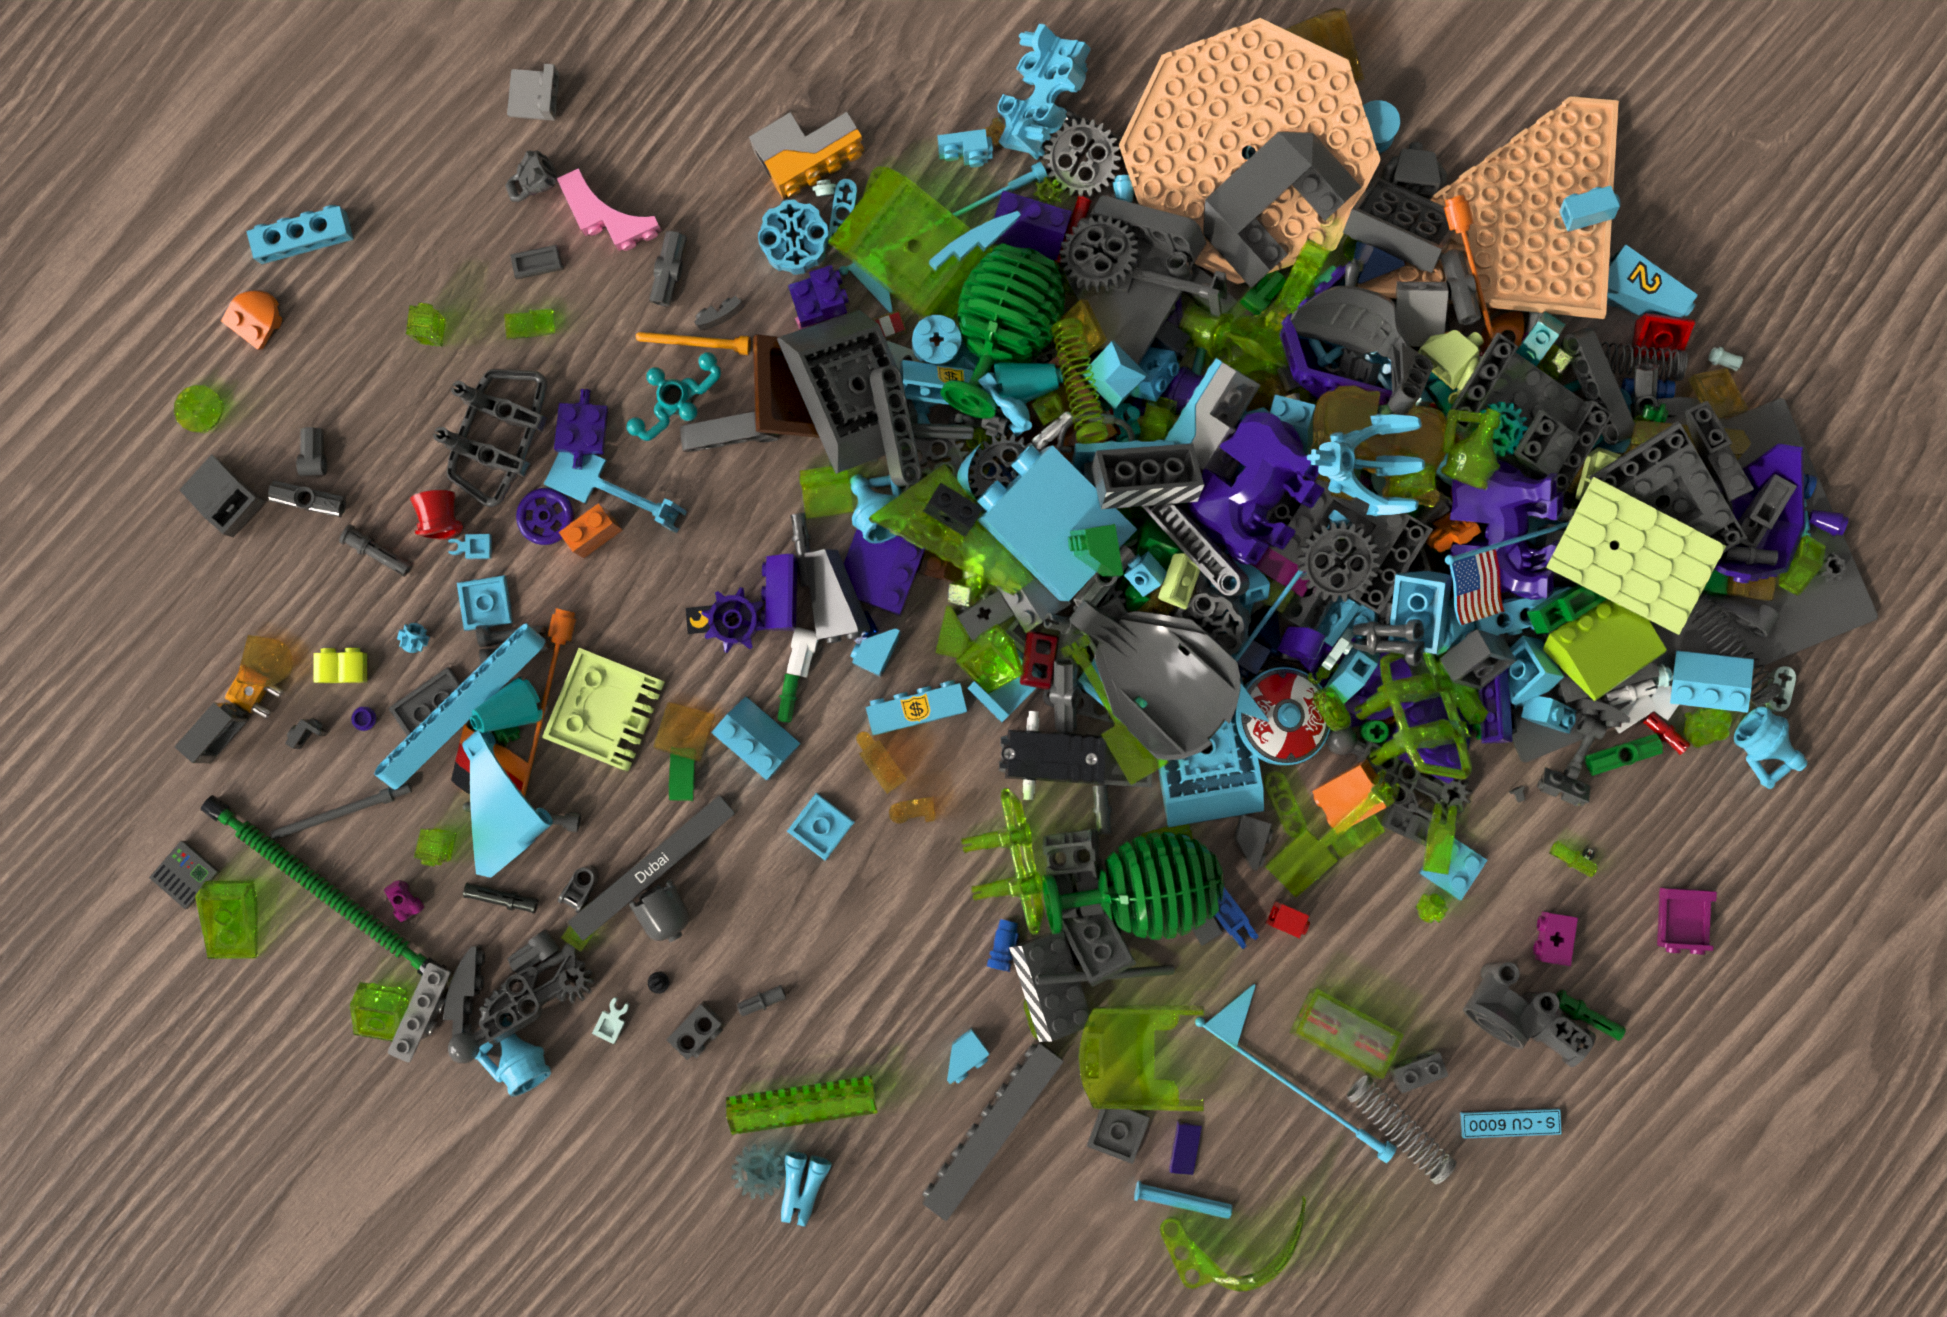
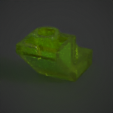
[1778,535,1826,596]

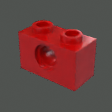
[1266,901,1310,939]

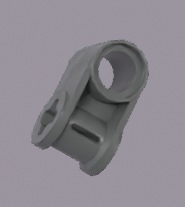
[557,866,599,913]

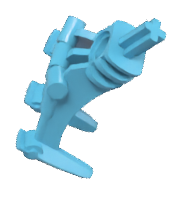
[1307,414,1425,516]

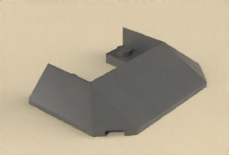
[1203,132,1362,288]

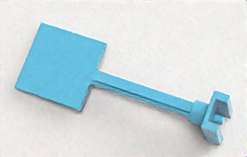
[544,452,687,533]

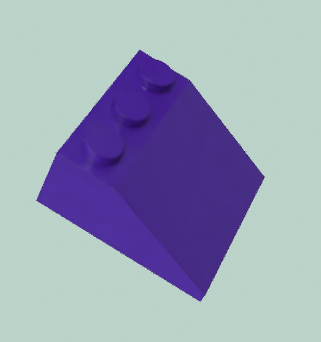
[844,529,926,617]

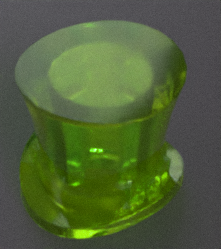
[1178,302,1234,360]

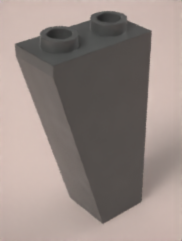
[804,549,870,643]

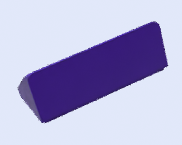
[1169,1121,1202,1175]

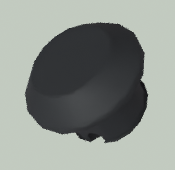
[648,972,669,994]

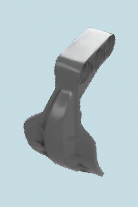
[1291,286,1433,415]

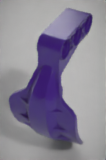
[1277,627,1419,720]

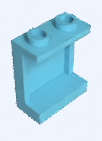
[968,647,1042,722]

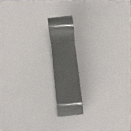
[680,412,779,452]

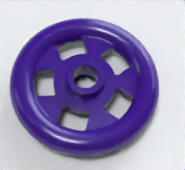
[516,488,574,545]

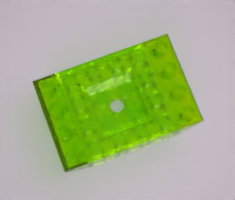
[828,167,993,319]

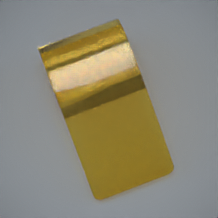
[1727,576,1776,601]

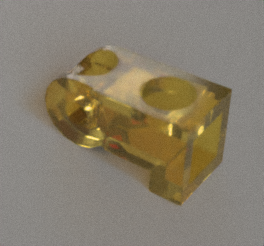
[889,796,936,824]

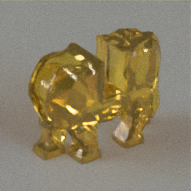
[1308,385,1453,507]

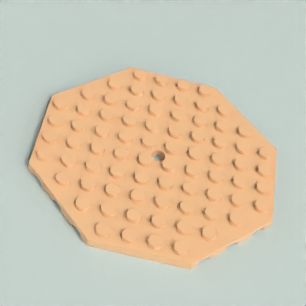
[1119,18,1381,285]

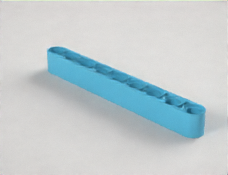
[374,624,545,790]

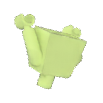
[1418,330,1484,404]

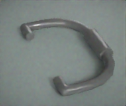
[1057,412,1135,453]

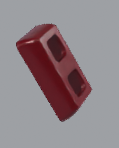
[1020,631,1059,690]

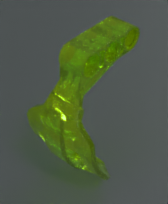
[1222,238,1330,369]
[1160,1196,1306,1292]

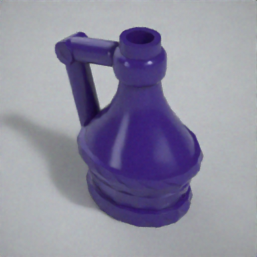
[1132,366,1205,418]

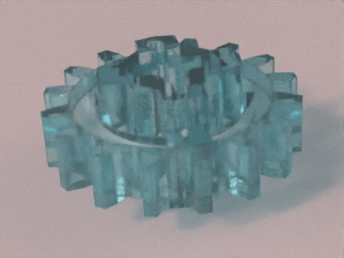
[731,1144,785,1199]

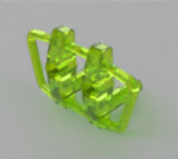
[1354,652,1472,780]
[961,788,1044,935]

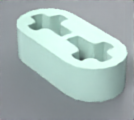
[1765,666,1796,712]

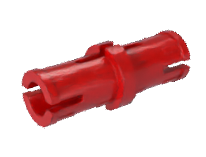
[1642,711,1691,755]

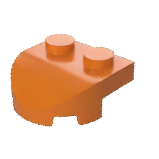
[221,290,282,350]

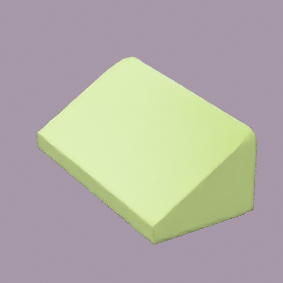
[1158,553,1200,609]

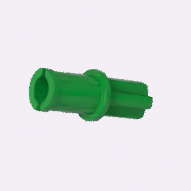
[777,674,800,722]

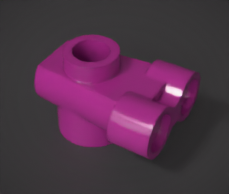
[384,880,425,922]

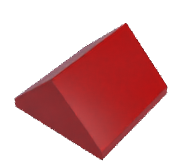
[1632,313,1695,362]

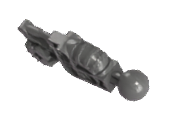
[1326,725,1472,831]
[448,944,595,1064]

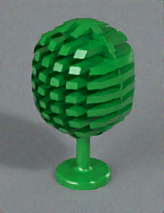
[940,243,1065,419]
[1042,832,1225,940]

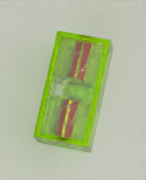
[1289,988,1404,1079]

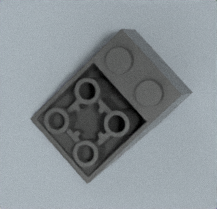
[180,454,266,538]

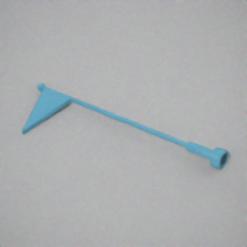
[839,162,1048,314]
[1234,509,1350,722]
[1195,984,1397,1163]

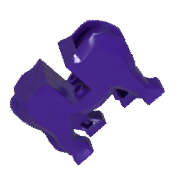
[1187,412,1324,565]
[1449,457,1564,600]

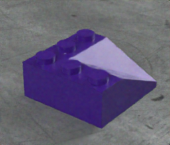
[1383,680,1474,784]

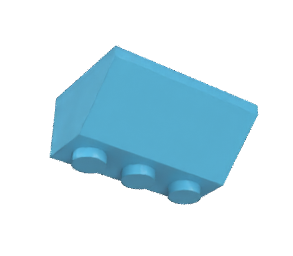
[1388,571,1452,654]
[1670,650,1754,713]
[711,697,801,780]

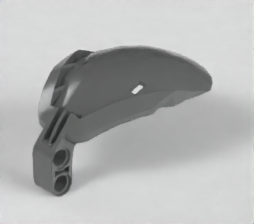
[1069,600,1241,760]

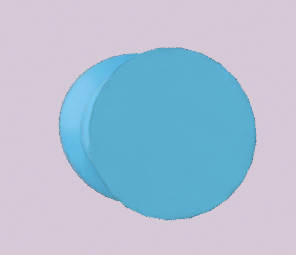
[1363,100,1400,154]

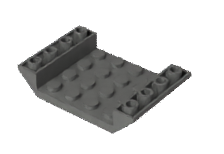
[1445,333,1613,494]

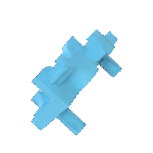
[997,24,1091,159]

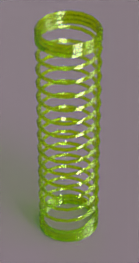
[1051,318,1108,444]

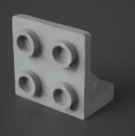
[507,64,560,121]

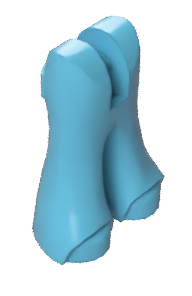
[781,1152,832,1227]

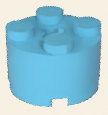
[912,315,961,366]

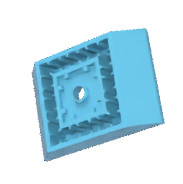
[1147,676,1264,827]

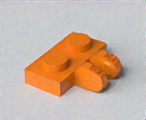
[1426,512,1481,552]

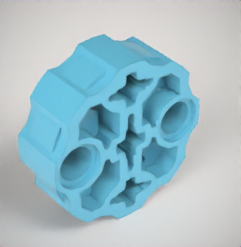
[758,200,829,275]

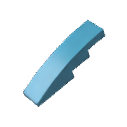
[929,211,1021,271]

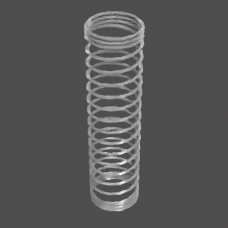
[1347,1075,1457,1184]

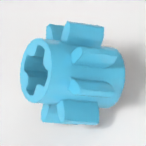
[397,623,430,653]

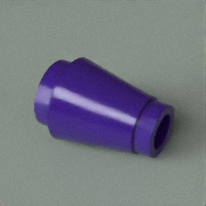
[1809,509,1849,536]

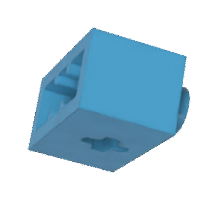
[1131,347,1180,401]

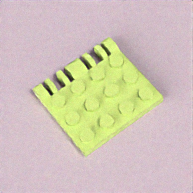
[542,648,665,772]

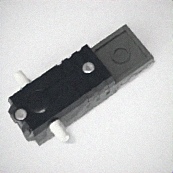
[999,711,1153,800]

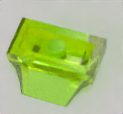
[1389,452,1435,499]

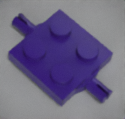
[554,389,608,470]

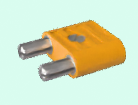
[225,666,283,718]

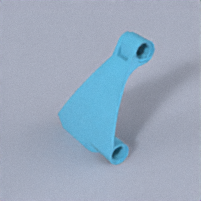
[462,730,553,878]

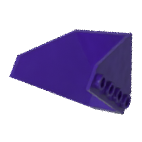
[1279,261,1392,406]
[1714,443,1805,583]

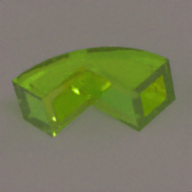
[948,547,996,607]

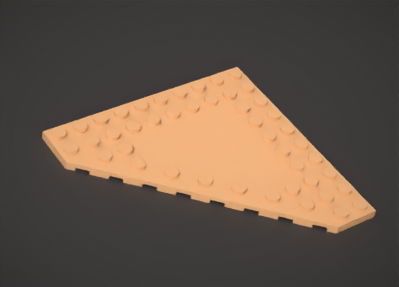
[1357,96,1619,319]

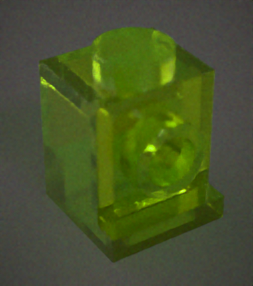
[1032,390,1065,425]

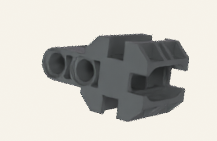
[1043,829,1105,919]

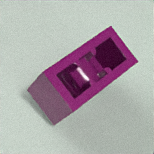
[1533,911,1578,966]

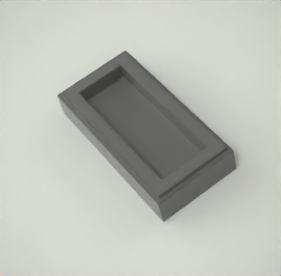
[510,245,563,280]

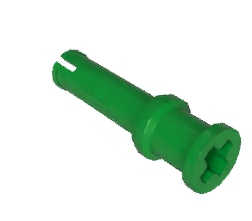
[1556,989,1626,1041]

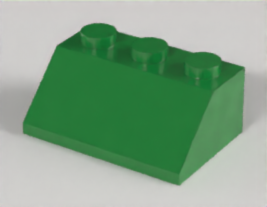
[1068,524,1124,576]

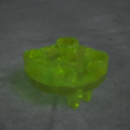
[174,385,225,433]
[1684,707,1732,748]

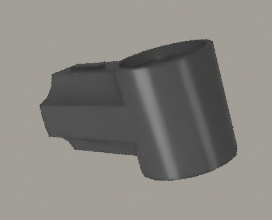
[296,427,327,476]
[507,930,560,973]

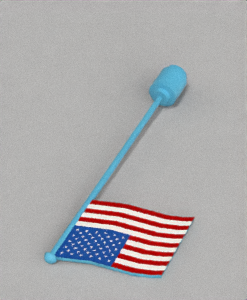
[1445,521,1570,625]

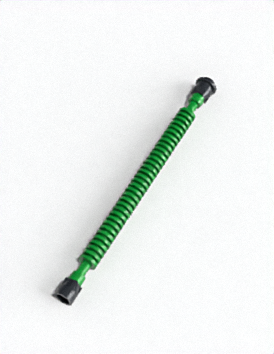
[200,795,447,976]

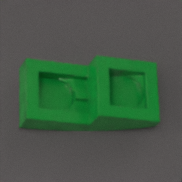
[669,748,696,801]

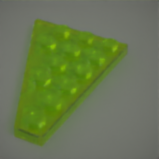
[869,464,1034,595]

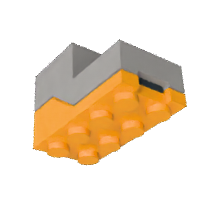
[749,112,864,200]

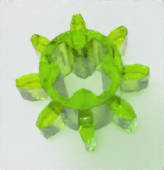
[1033,177,1064,206]
[1416,893,1448,923]

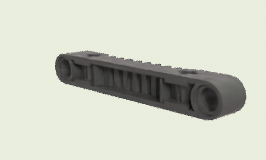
[1142,503,1250,596]

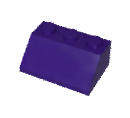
[993,190,1072,261]
[761,554,798,631]

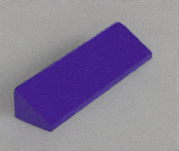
[1478,668,1513,744]

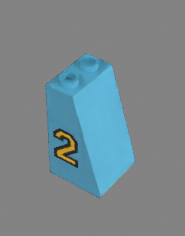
[1607,245,1698,318]

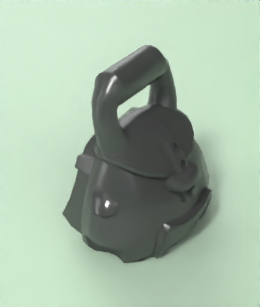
[505,150,558,202]

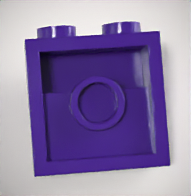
[788,265,849,328]

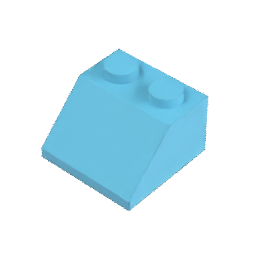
[850,628,901,677]
[1508,636,1564,705]

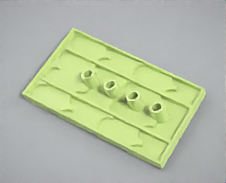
[1546,477,1726,635]

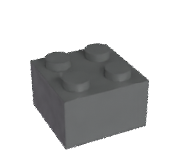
[1440,629,1517,690]

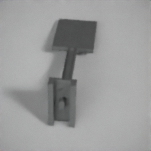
[1079,240,1228,317]

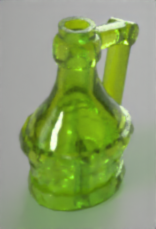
[1441,408,1501,491]

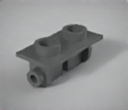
[1537,767,1590,807]

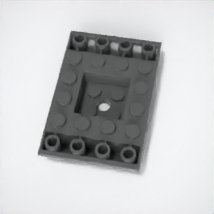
[777,310,918,474]
[1589,421,1747,554]
[1266,453,1433,614]

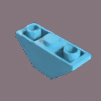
[1323,638,1381,704]

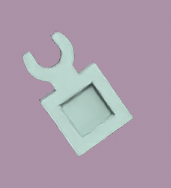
[1322,628,1355,671]
[592,997,630,1044]

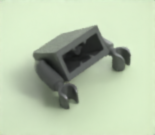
[1381,142,1448,198]

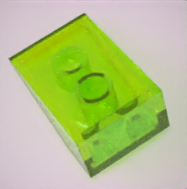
[195,880,258,959]

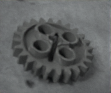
[1060,216,1139,293]
[968,434,1040,499]
[897,438,969,504]
[1297,520,1380,602]

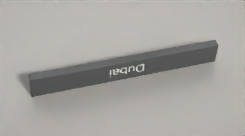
[568,795,735,941]

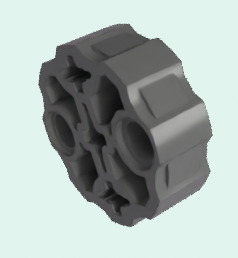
[1176,587,1251,655]

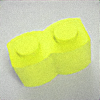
[314,648,367,683]

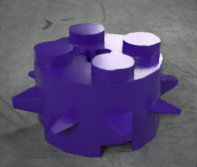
[701,587,766,653]

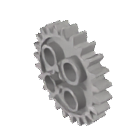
[1043,118,1121,197]

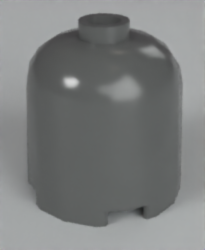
[629,880,689,942]

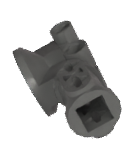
[1463,962,1596,1067]

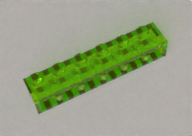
[726,1076,878,1135]

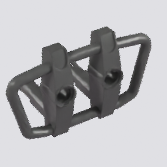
[433,369,548,507]

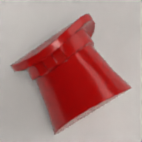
[410,490,463,540]

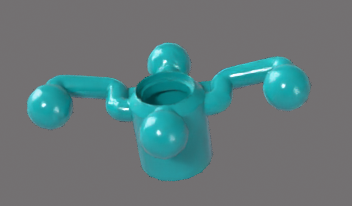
[626,352,721,441]

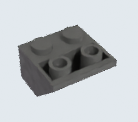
[1514,410,1580,479]

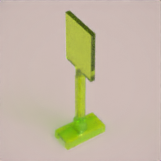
[1060,635,1169,785]
[1265,769,1401,897]

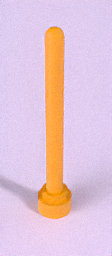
[636,332,751,356]

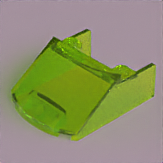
[1079,1004,1204,1111]

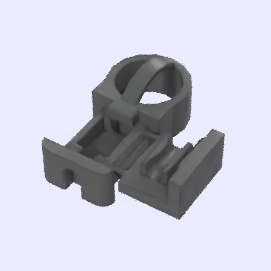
[1334,348,1381,385]

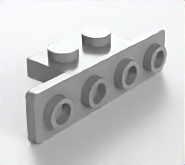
[388,963,451,1062]

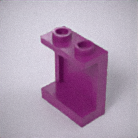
[1657,887,1717,955]

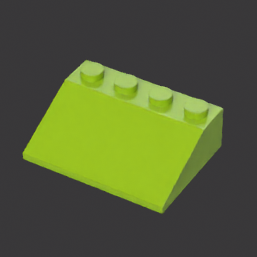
[1542,599,1667,701]

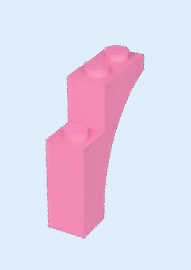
[557,168,662,251]

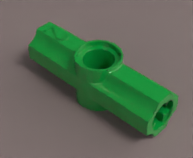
[1585,733,1663,776]

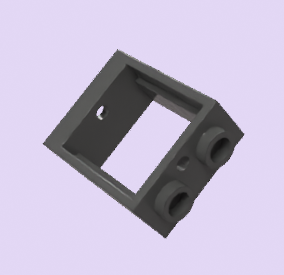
[175,702,249,764]

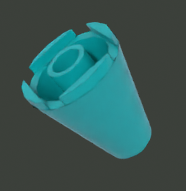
[994,362,1063,404]
[470,676,543,733]

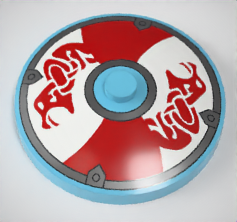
[1236,667,1332,765]

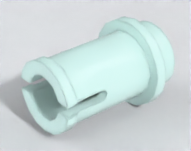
[1708,347,1743,371]

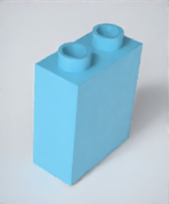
[977,444,1137,601]

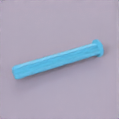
[1134,1181,1232,1219]

